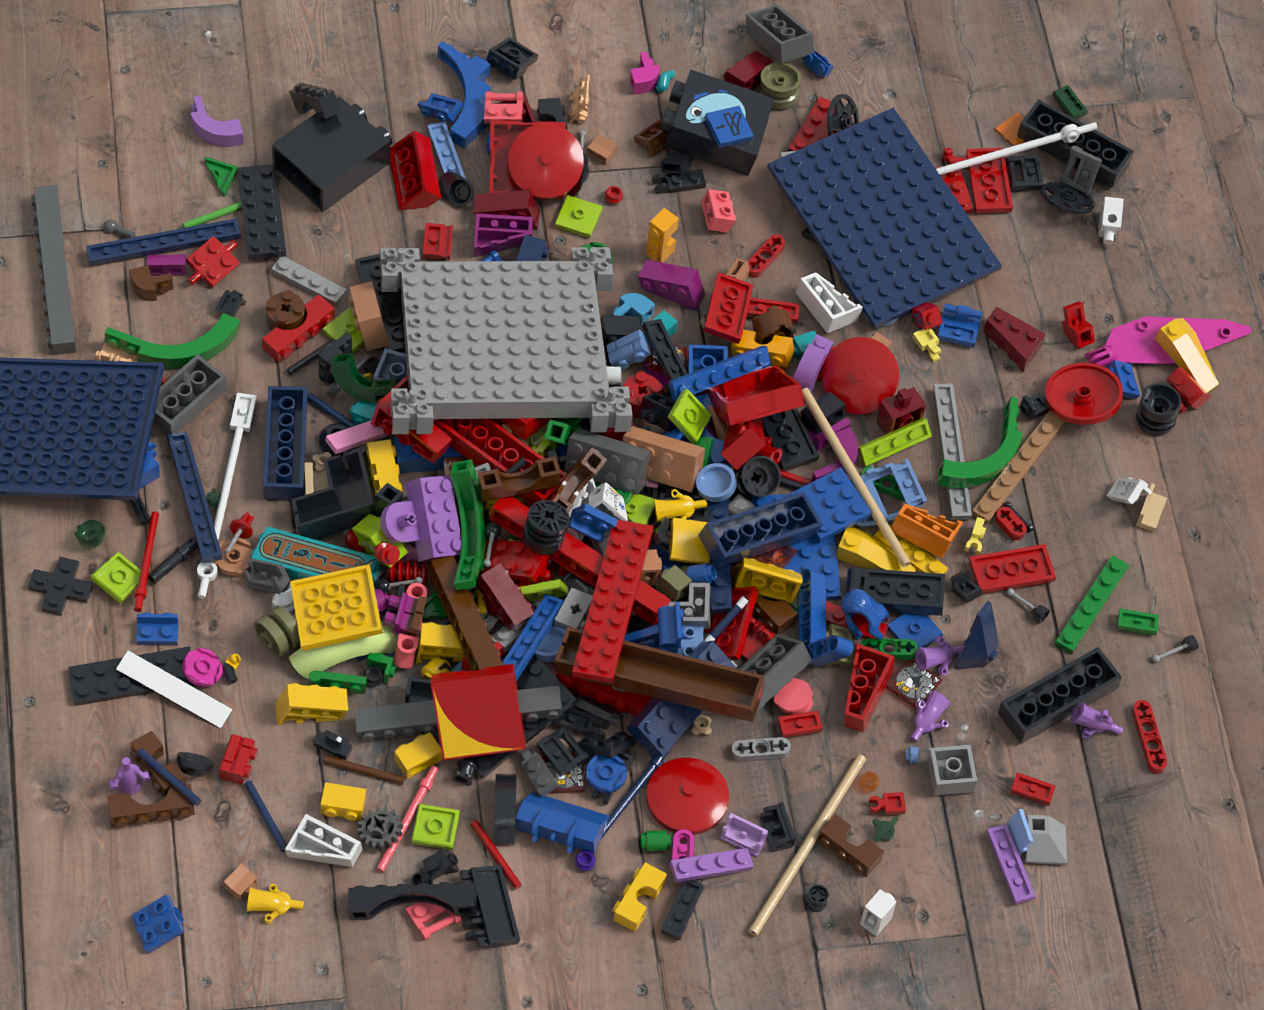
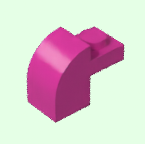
[629,52,660,95]

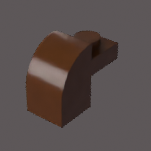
[129,265,174,301]

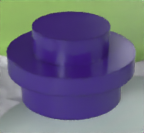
[575,851,596,871]

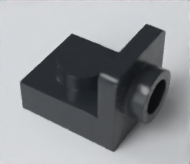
[215,289,247,317]

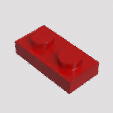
[778,710,823,738]
[1010,772,1056,806]

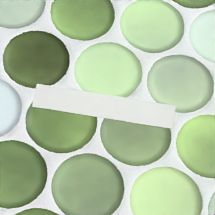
[116,651,232,728]

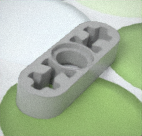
[731,737,791,761]

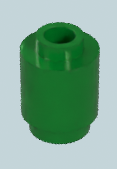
[640,830,671,852]

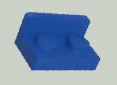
[568,503,618,543]
[136,612,179,645]

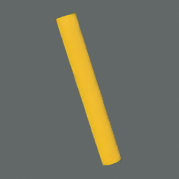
[475,577,487,614]

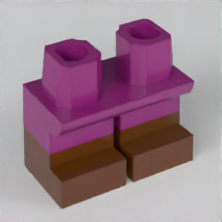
[383,592,427,637]

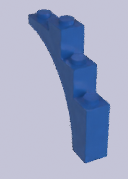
[437,41,491,149]

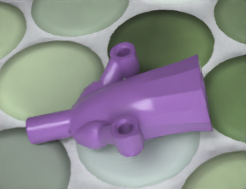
[915,636,964,676]
[910,690,950,742]
[1070,702,1123,738]
[109,757,150,795]

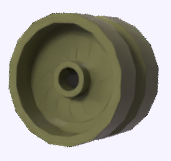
[759,62,801,109]
[254,605,301,658]

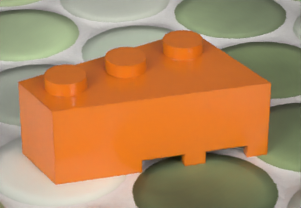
[891,504,963,559]

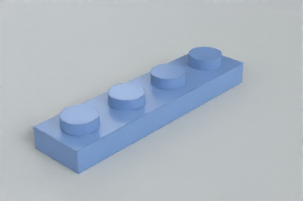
[427,121,466,179]

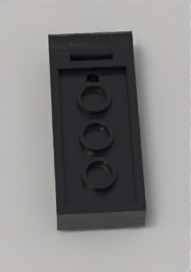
[845,567,945,616]

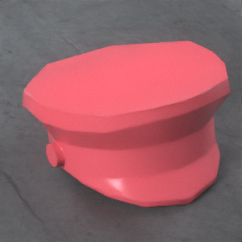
[774,678,813,715]

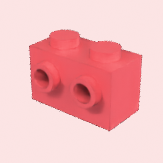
[701,189,736,233]

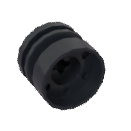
[1136,383,1181,435]
[733,456,781,499]
[522,500,570,555]

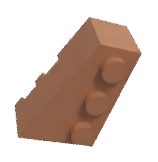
[348,281,389,351]

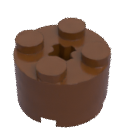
[266,290,305,331]
[752,306,796,345]

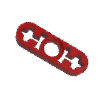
[748,235,785,278]

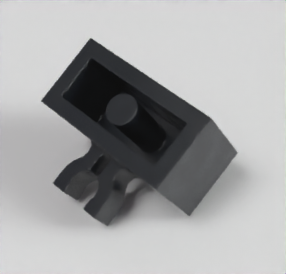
[640,392,677,431]

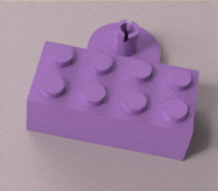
[381,475,462,561]

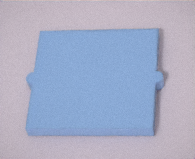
[1007,809,1033,856]

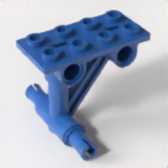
[624,602,685,654]

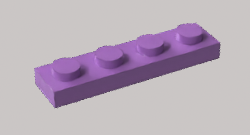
[986,824,1036,905]
[669,848,754,883]

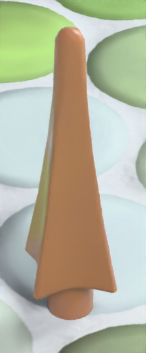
[708,405,728,441]

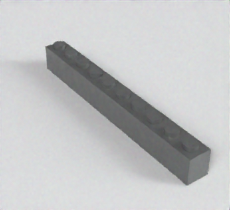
[31,185,76,355]
[355,685,563,741]

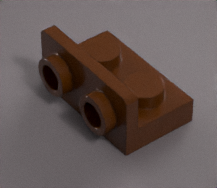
[634,119,668,156]

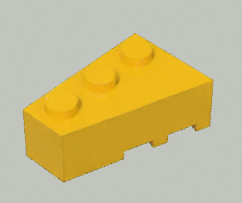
[366,440,403,495]
[415,622,465,664]
[275,683,348,725]

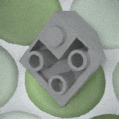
[1025,815,1067,865]

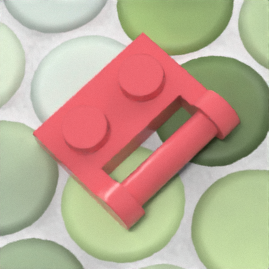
[484,92,524,123]
[406,902,462,940]

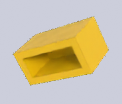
[394,732,443,779]
[321,782,366,821]

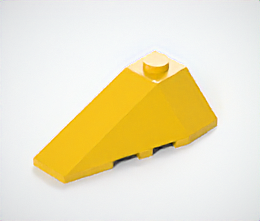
[1155,318,1219,393]
[837,526,917,572]

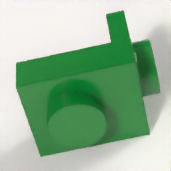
[367,652,396,684]

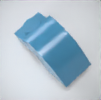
[612,293,655,326]

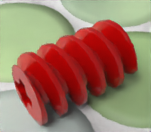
[386,559,429,587]

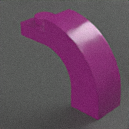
[811,427,858,483]

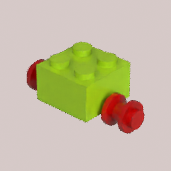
[345,514,408,567]

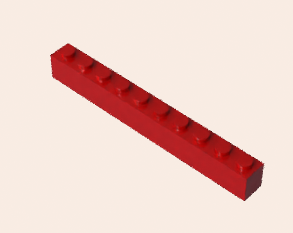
[489,496,671,626]

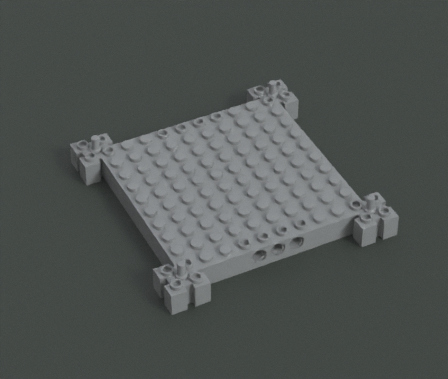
[379,247,632,434]

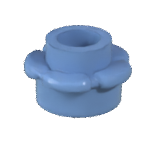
[906,744,918,765]

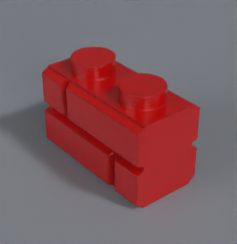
[1166,367,1210,409]
[219,734,258,784]

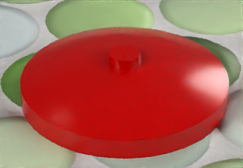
[508,123,584,199]
[822,337,900,414]
[1045,363,1123,425]
[646,757,729,835]

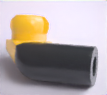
[223,653,241,684]

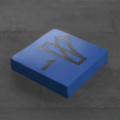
[704,106,754,148]

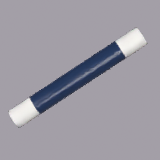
[703,596,748,642]

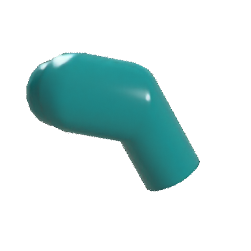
[656,70,675,93]

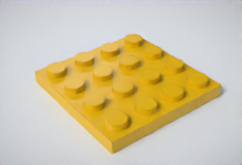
[290,564,383,651]

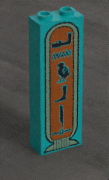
[250,526,380,583]

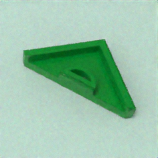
[205,157,238,197]
[422,591,448,620]

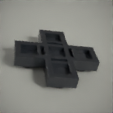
[28,557,93,616]

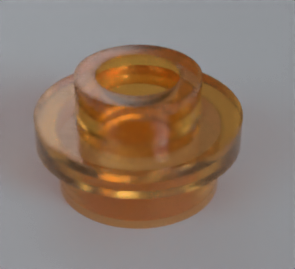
[859,772,880,792]

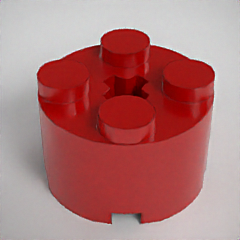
[623,372,662,418]

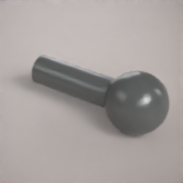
[103,219,136,238]

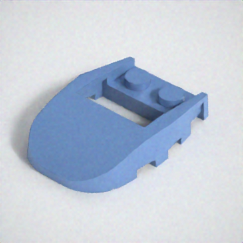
[850,459,927,528]

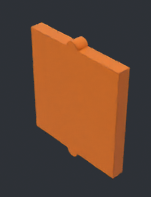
[995,112,1026,146]

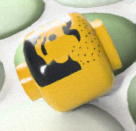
[421,658,451,680]

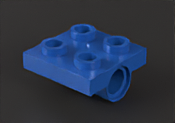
[131,894,185,953]

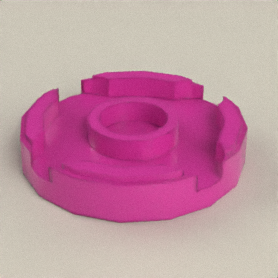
[182,648,223,687]

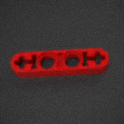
[1132,700,1167,774]

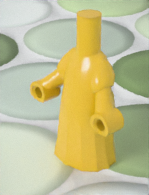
[654,489,707,522]
[247,884,304,924]

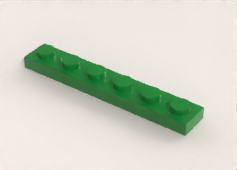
[1055,555,1129,654]

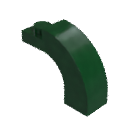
[330,353,397,403]

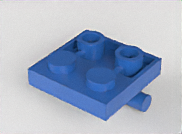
[937,303,982,348]

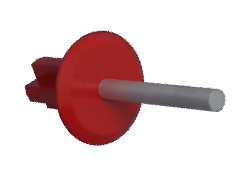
[226,512,254,553]

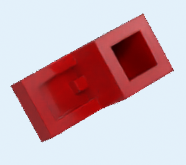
[1062,301,1095,348]

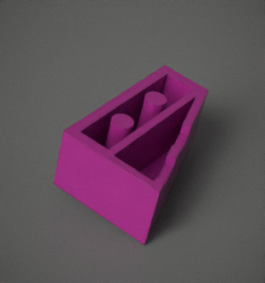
[473,213,533,257]
[638,260,706,311]

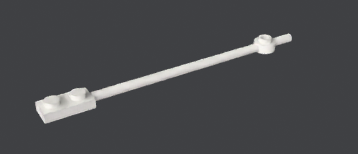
[936,122,1097,175]
[197,393,257,599]

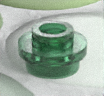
[206,488,221,508]

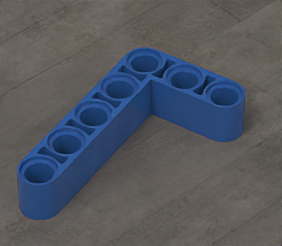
[799,569,853,667]

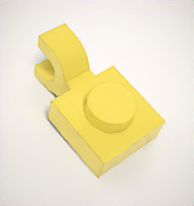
[912,328,941,362]
[964,517,986,555]

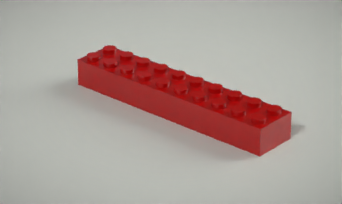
[392,375,567,506]

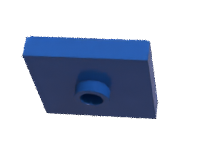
[887,613,943,652]

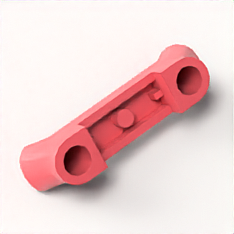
[393,583,427,669]

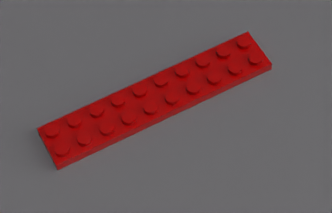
[572,520,653,684]

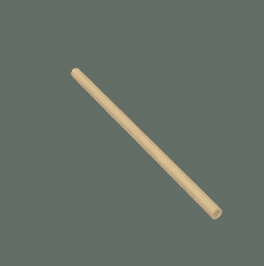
[802,388,911,568]
[748,754,866,936]

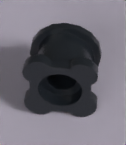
[452,758,477,786]

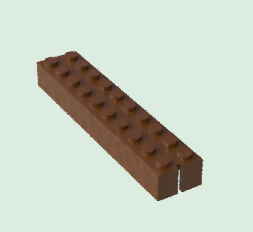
[555,626,765,722]

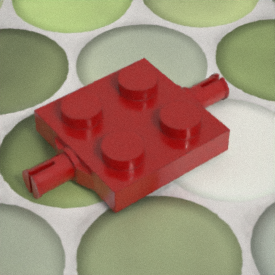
[186,236,240,288]

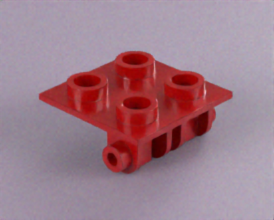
[741,616,776,660]

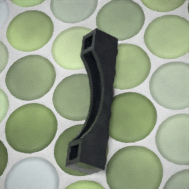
[347,881,477,920]

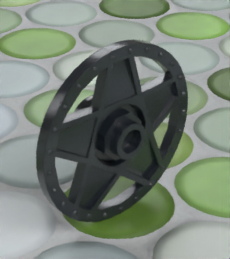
[827,94,859,136]
[1041,182,1095,214]

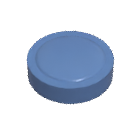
[696,463,736,502]
[534,625,565,662]

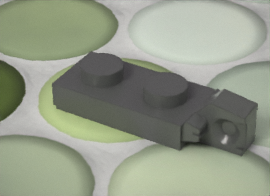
[519,745,559,797]

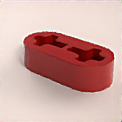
[995,507,1027,540]

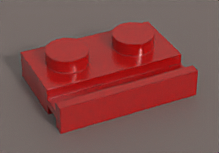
[423,223,453,260]

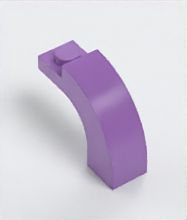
[190,95,244,147]
[793,334,834,405]

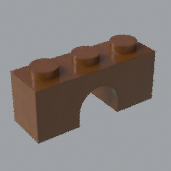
[130,731,186,798]
[818,814,884,877]

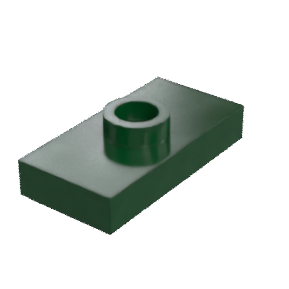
[1052,85,1088,119]

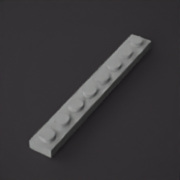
[933,383,972,520]

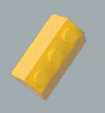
[735,557,802,603]

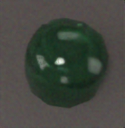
[74,519,106,548]

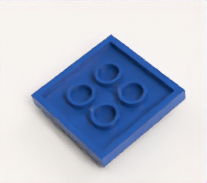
[790,467,872,543]

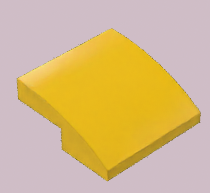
[669,518,710,564]

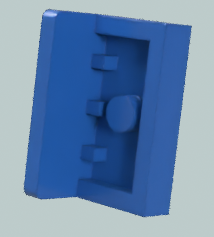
[417,93,464,123]
[1105,360,1141,400]

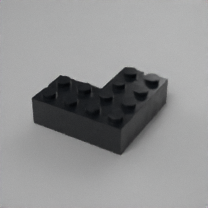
[291,448,378,540]

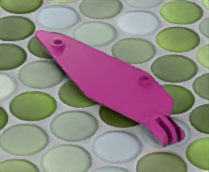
[1085,316,1251,367]

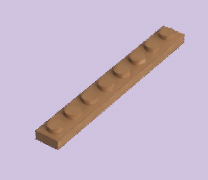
[972,410,1066,524]

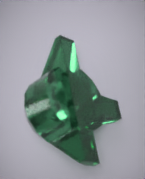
[872,816,899,843]

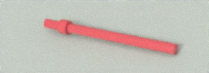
[376,766,439,873]

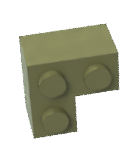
[657,565,692,602]

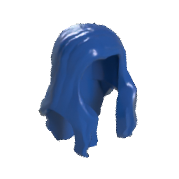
[841,589,889,639]

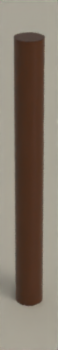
[323,755,405,785]

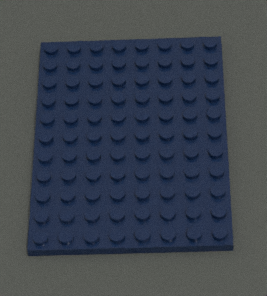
[767,107,1002,329]
[0,358,164,501]

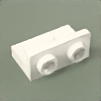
[1106,477,1152,505]

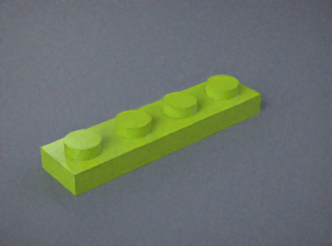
[858,418,932,466]

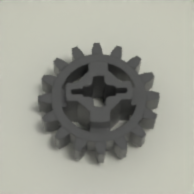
[357,807,403,851]

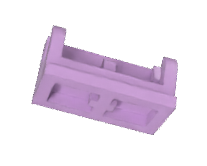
[720,813,768,857]

